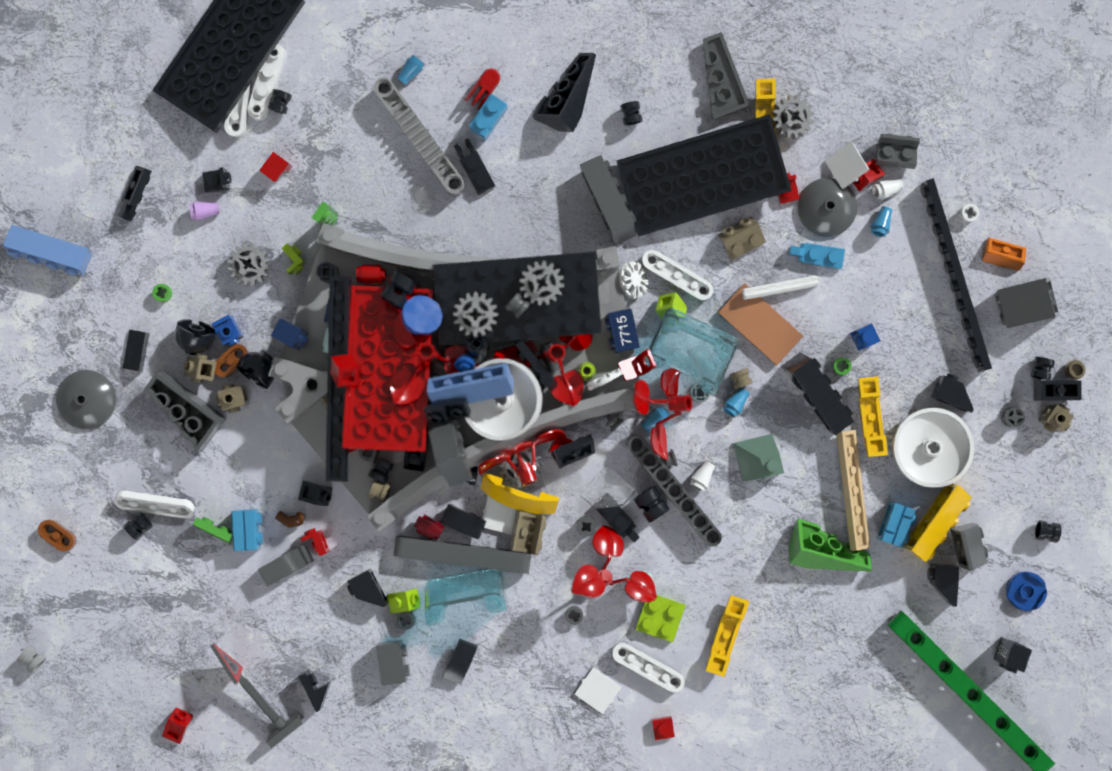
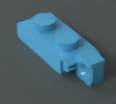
[788,243,845,269]

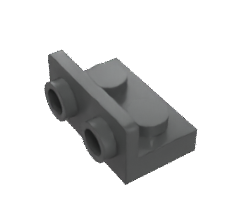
[876,133,920,169]

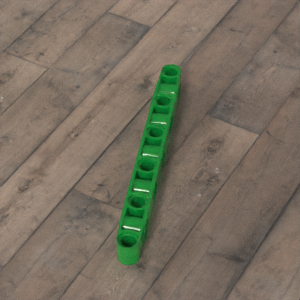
[887,610,1055,771]

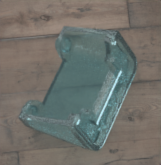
[645,309,739,396]
[425,569,508,626]

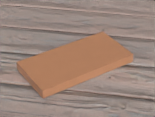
[718,283,803,365]

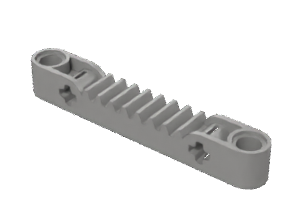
[374,78,465,196]

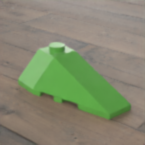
[788,519,872,572]

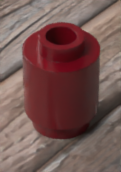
[414,514,445,541]

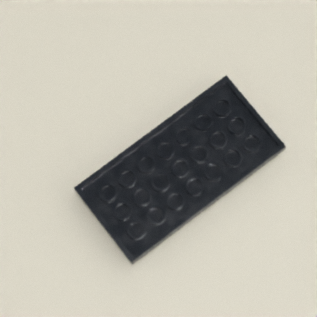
[152,0,306,133]
[616,114,792,237]
[433,252,602,346]

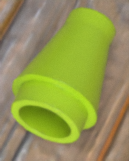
[576,362,596,382]

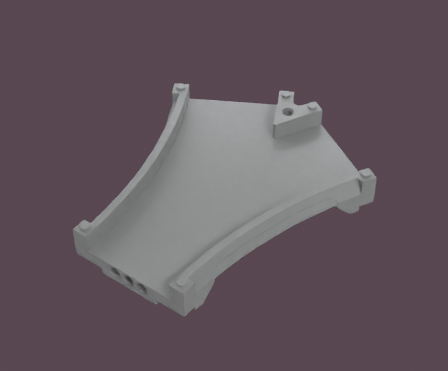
[268,223,639,532]

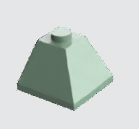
[733,434,784,482]

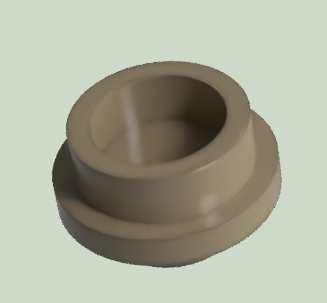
[1065,360,1085,380]

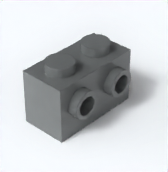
[377,640,410,686]

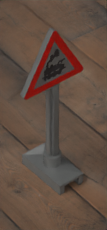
[210,644,304,748]

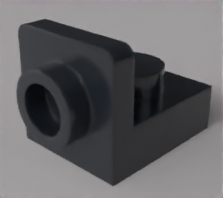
[202,167,232,193]
[298,480,333,506]

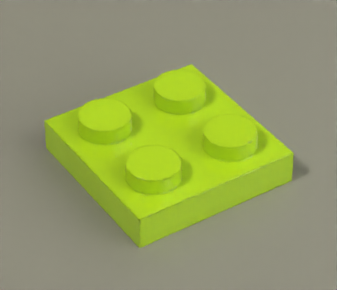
[635,594,686,643]

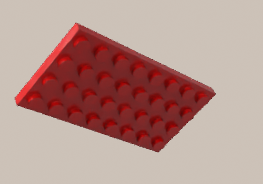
[342,285,433,452]

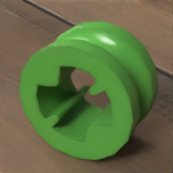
[152,284,172,302]
[833,358,851,375]

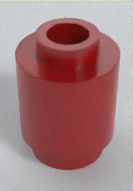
[356,264,386,285]

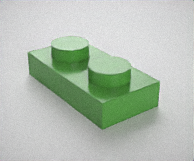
[193,517,233,544]

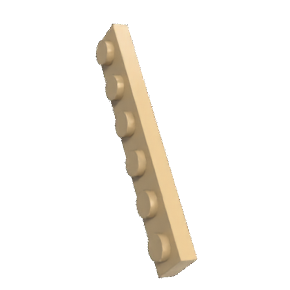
[837,430,870,551]

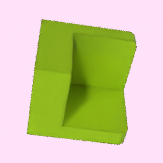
[655,292,687,325]

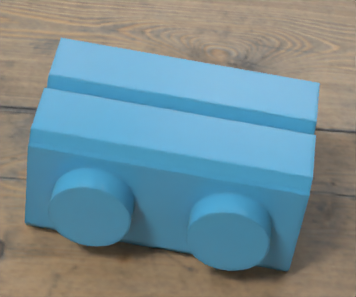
[469,94,508,141]
[877,501,917,548]
[231,509,264,551]

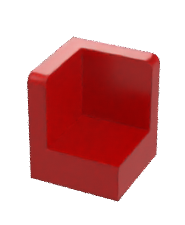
[259,152,293,182]
[330,354,359,387]

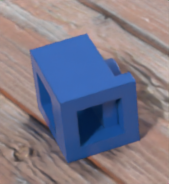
[211,315,244,347]
[849,323,881,351]

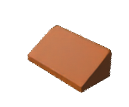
[982,237,1026,271]

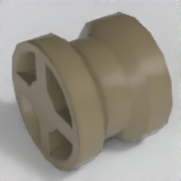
[729,368,753,389]
[368,479,391,503]

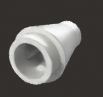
[872,179,904,200]
[689,461,715,492]

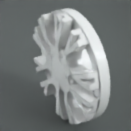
[619,261,648,299]
[586,368,623,391]

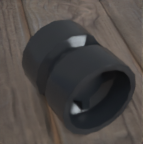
[379,271,417,310]
[633,486,670,523]

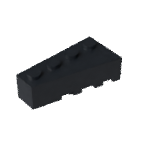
[781,352,855,436]

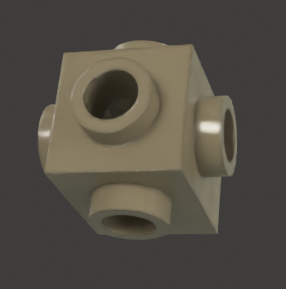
[183,354,217,383]
[216,384,249,414]
[1039,404,1074,433]

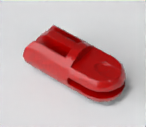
[464,68,500,110]

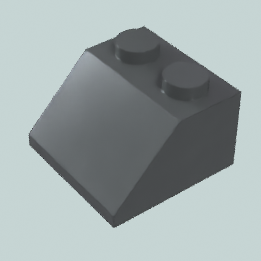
[950,523,988,571]

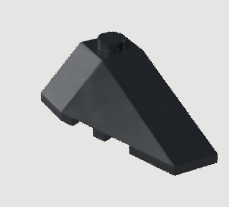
[532,53,596,132]

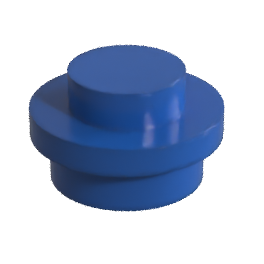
[454,355,475,372]

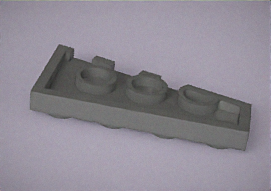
[703,32,750,121]

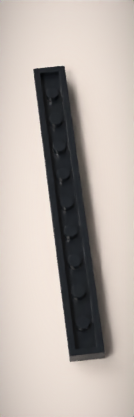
[921,178,992,371]
[325,277,352,482]

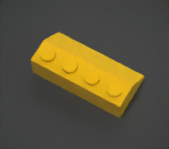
[903,483,972,562]

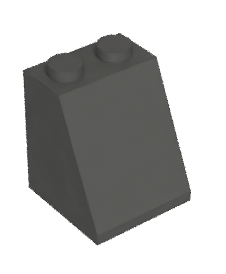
[995,277,1059,328]

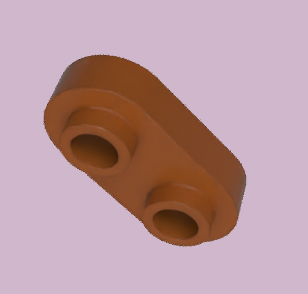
[215,344,249,378]
[38,519,76,552]

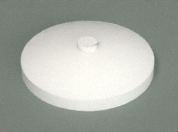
[465,359,542,441]
[892,408,974,488]

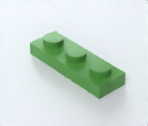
[311,201,338,226]

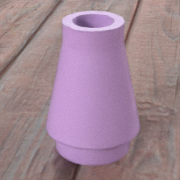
[189,202,220,221]

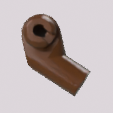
[275,511,306,528]

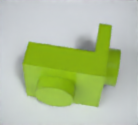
[281,243,306,275]
[387,588,421,614]

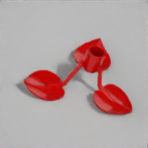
[390,310,480,404]
[502,334,593,406]
[633,369,692,460]
[478,430,567,486]
[571,525,657,603]

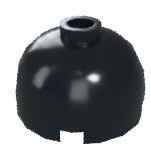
[175,319,216,355]
[236,352,274,389]

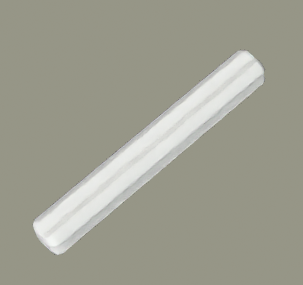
[742,275,819,300]

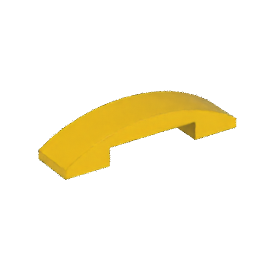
[755,78,776,134]
[858,376,888,457]
[480,473,560,514]
[705,595,750,677]

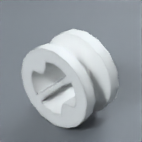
[959,204,979,222]

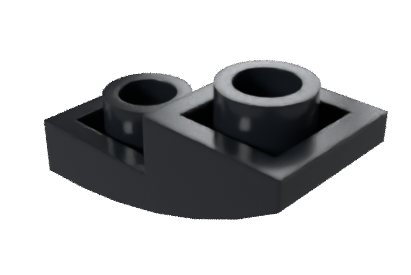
[423,398,471,424]
[440,504,487,539]
[443,638,478,685]

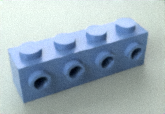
[3,225,92,276]
[427,363,514,404]

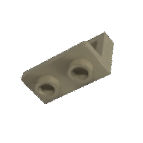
[717,217,766,261]
[509,510,546,555]

